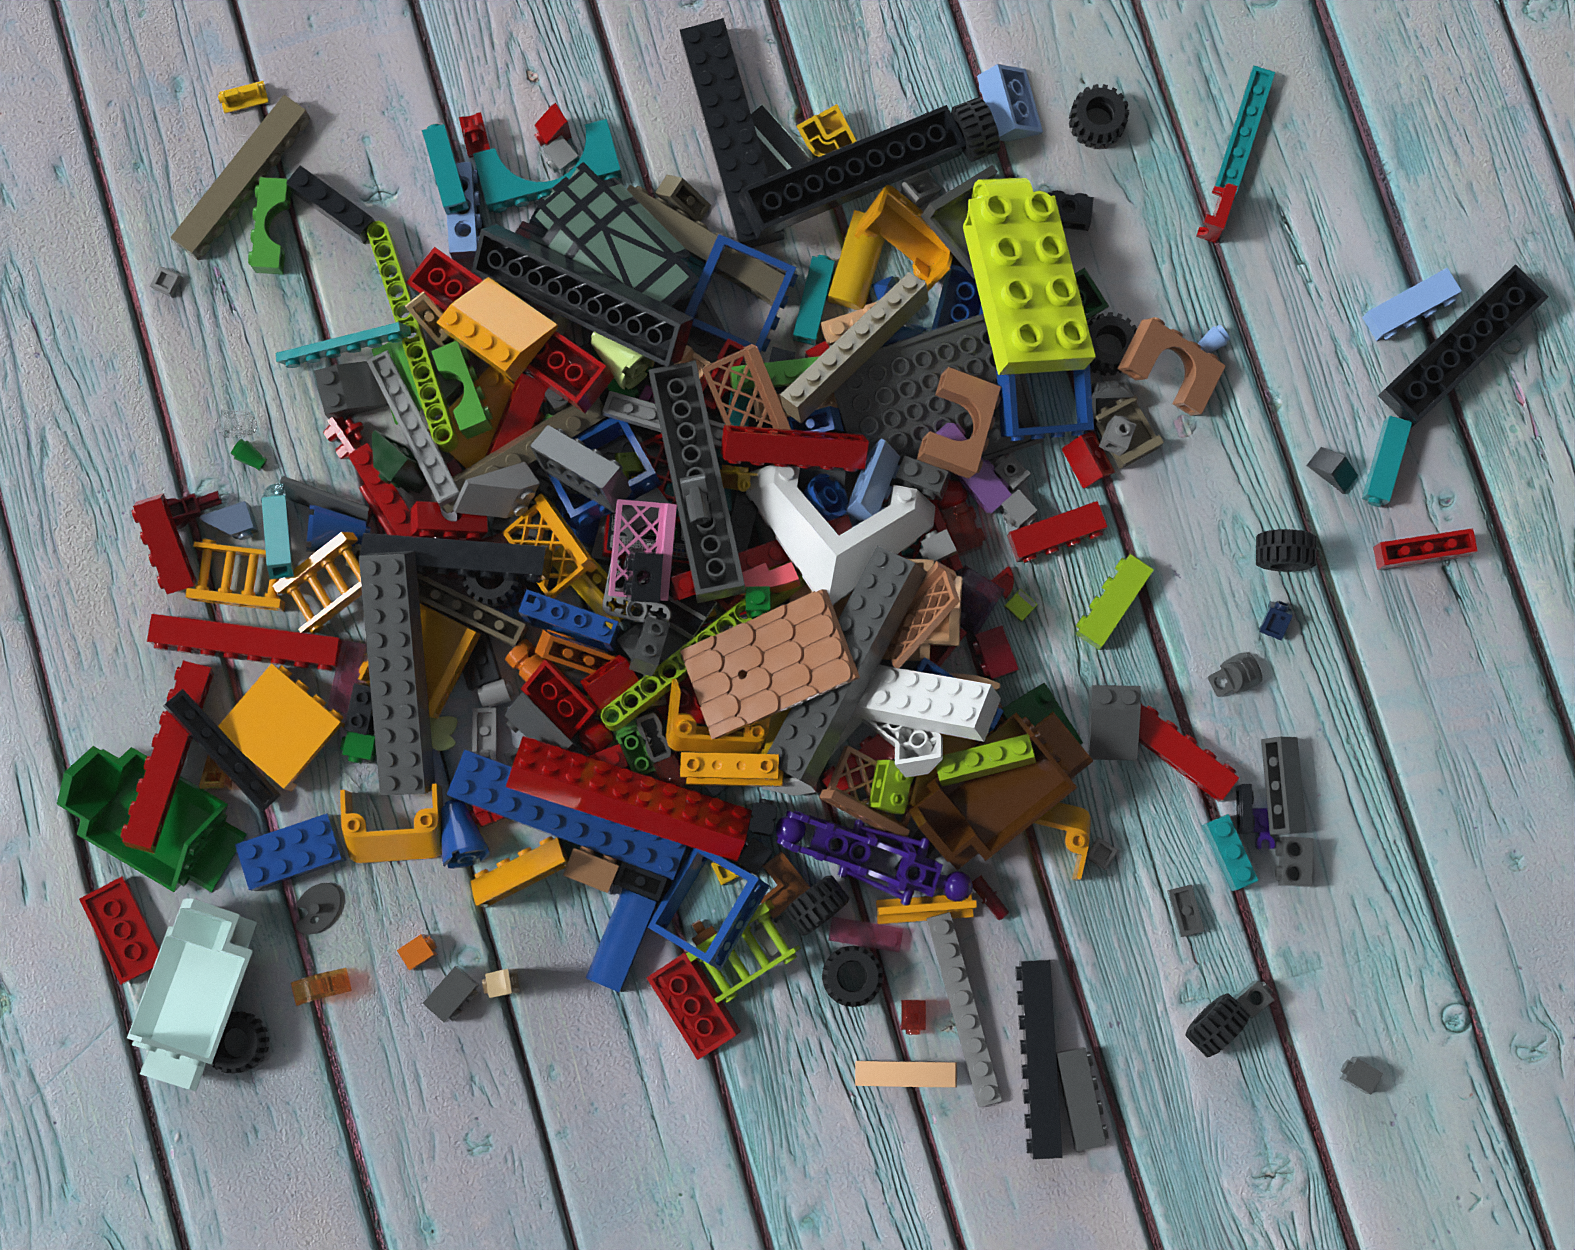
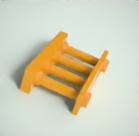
[273,532,362,634]
[185,539,285,612]
[680,752,784,787]

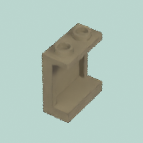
[1093,395,1164,469]

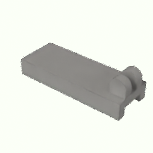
[472,707,497,761]

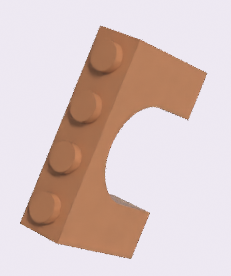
[1118,317,1226,416]
[917,367,1001,479]

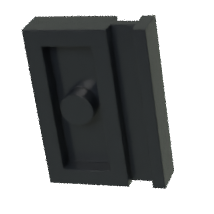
[462,634,502,691]
[1235,784,1255,834]

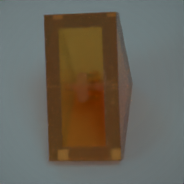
[199,755,232,791]

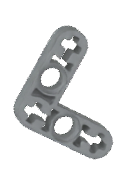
[603,547,672,623]

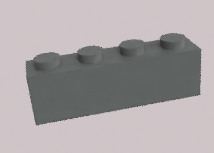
[1261,736,1307,835]
[1056,1047,1109,1151]

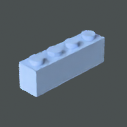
[1362,268,1462,341]

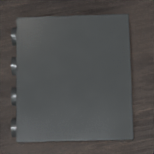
[921,165,998,279]

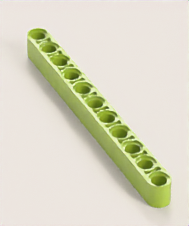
[367,221,458,452]
[601,563,807,731]

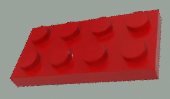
[79,876,160,985]

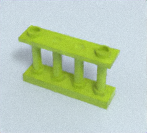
[686,900,801,1003]

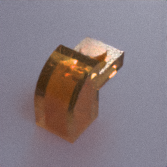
[291,968,352,1006]

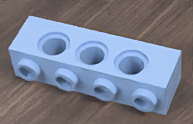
[447,162,482,260]

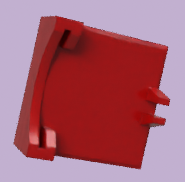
[1196,183,1238,243]

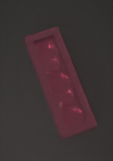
[327,640,367,714]
[828,917,903,953]

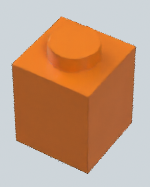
[397,934,438,971]

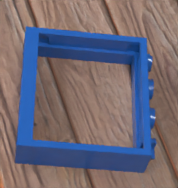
[685,234,798,354]
[996,364,1094,441]
[547,417,661,530]
[518,590,624,655]
[647,848,770,971]

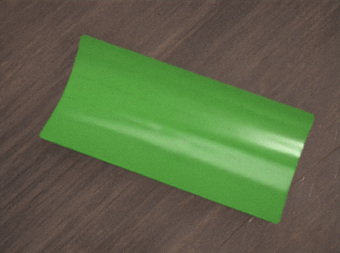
[372,341,422,425]

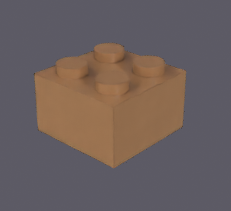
[563,846,620,895]

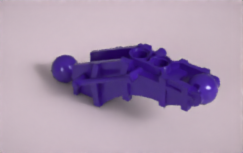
[775,810,973,905]

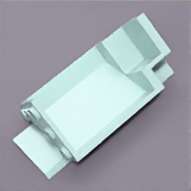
[127,899,257,1092]

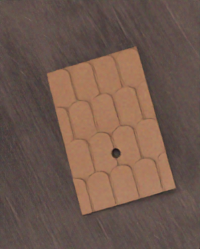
[680,589,860,739]

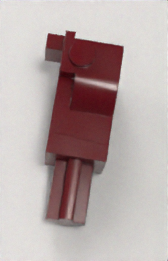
[166,491,222,530]

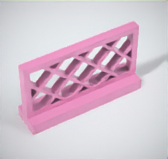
[608,499,677,601]

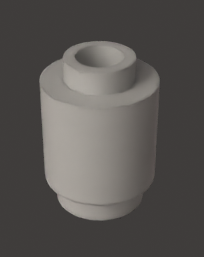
[477,678,515,708]

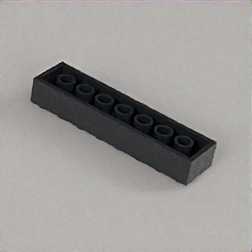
[1378,264,1549,428]

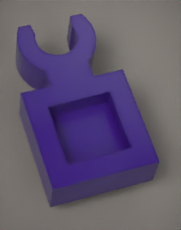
[1251,808,1275,849]

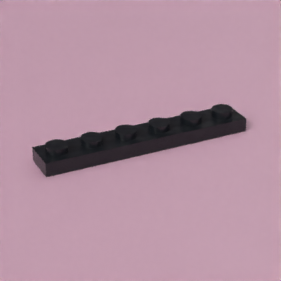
[163,689,281,812]

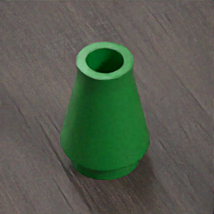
[230,439,267,471]

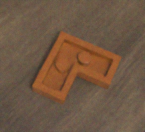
[761,851,810,919]

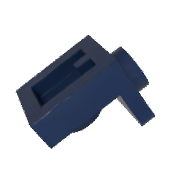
[1259,601,1293,641]

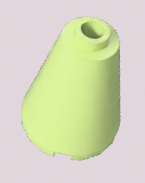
[591,332,655,390]

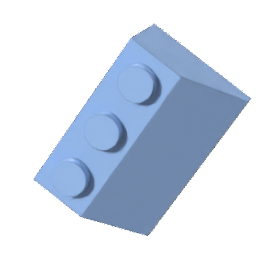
[977,64,1043,142]
[845,438,900,522]

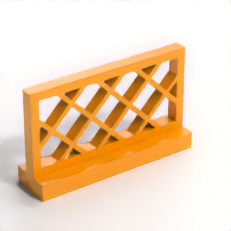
[502,493,598,599]
[876,893,977,924]

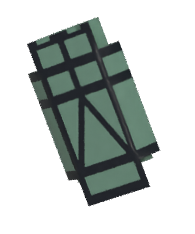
[535,162,700,307]

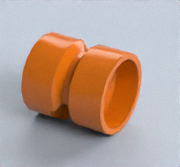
[505,639,545,682]

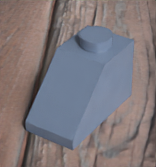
[200,501,259,540]

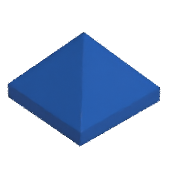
[871,276,896,301]

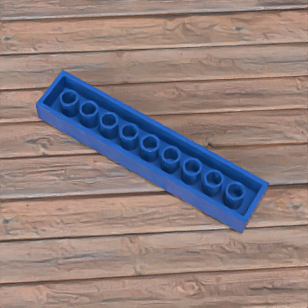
[446,749,686,881]

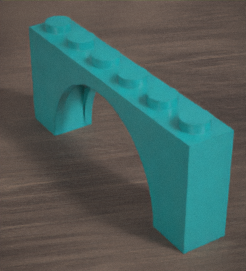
[473,119,622,213]

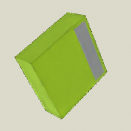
[1004,588,1038,622]

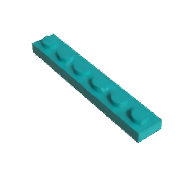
[1215,65,1275,199]
[275,322,411,368]

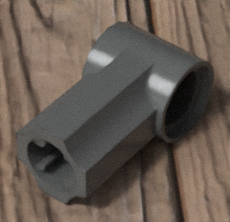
[680,474,711,525]

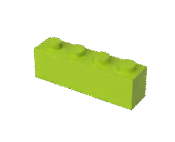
[1075,554,1154,650]
[936,734,1036,787]

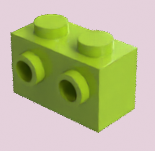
[868,760,913,814]

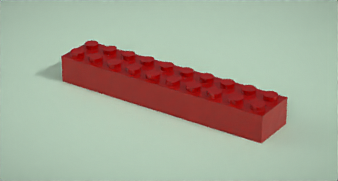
[406,247,614,414]
[506,736,752,862]

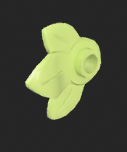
[430,716,458,751]

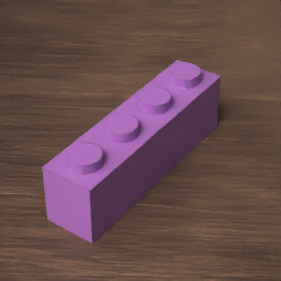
[936,423,1012,513]

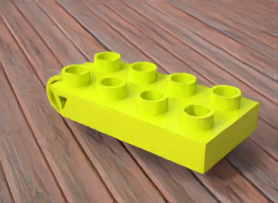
[963,178,1096,375]

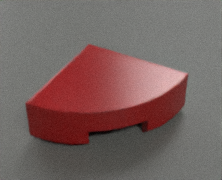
[990,566,1014,599]

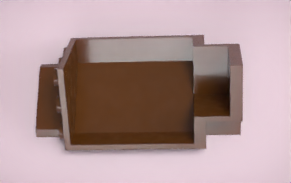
[909,712,1093,870]

